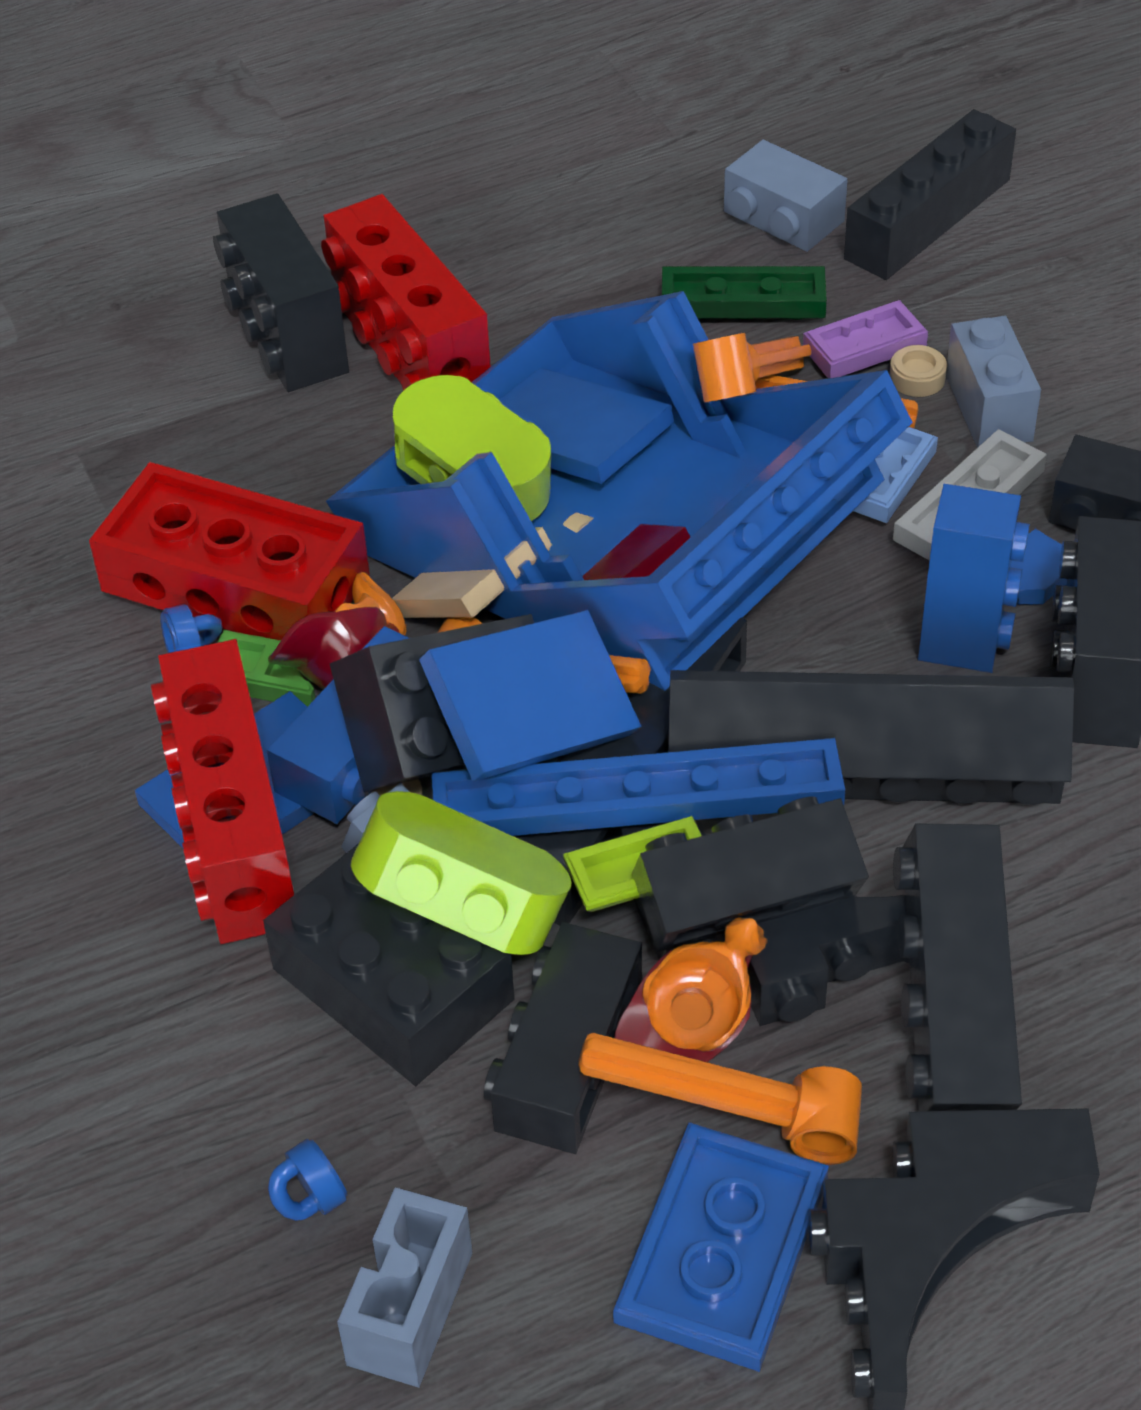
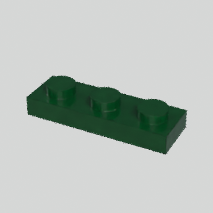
[662,266,827,320]

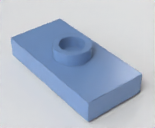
[853,427,938,523]

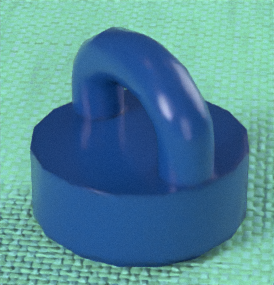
[160,604,223,653]
[268,1139,348,1221]

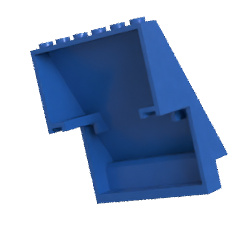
[326,291,913,691]

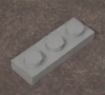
[893,429,1047,561]

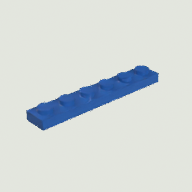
[432,738,845,836]

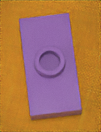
[803,300,928,378]

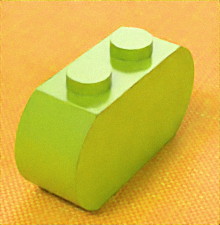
[393,375,551,521]
[351,791,571,955]

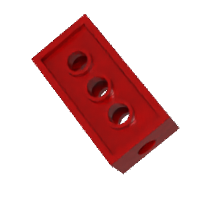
[321,194,491,391]
[89,462,370,640]
[151,639,294,945]

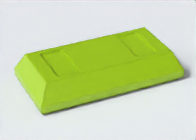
[563,816,702,912]

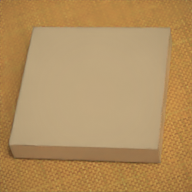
[392,527,552,618]

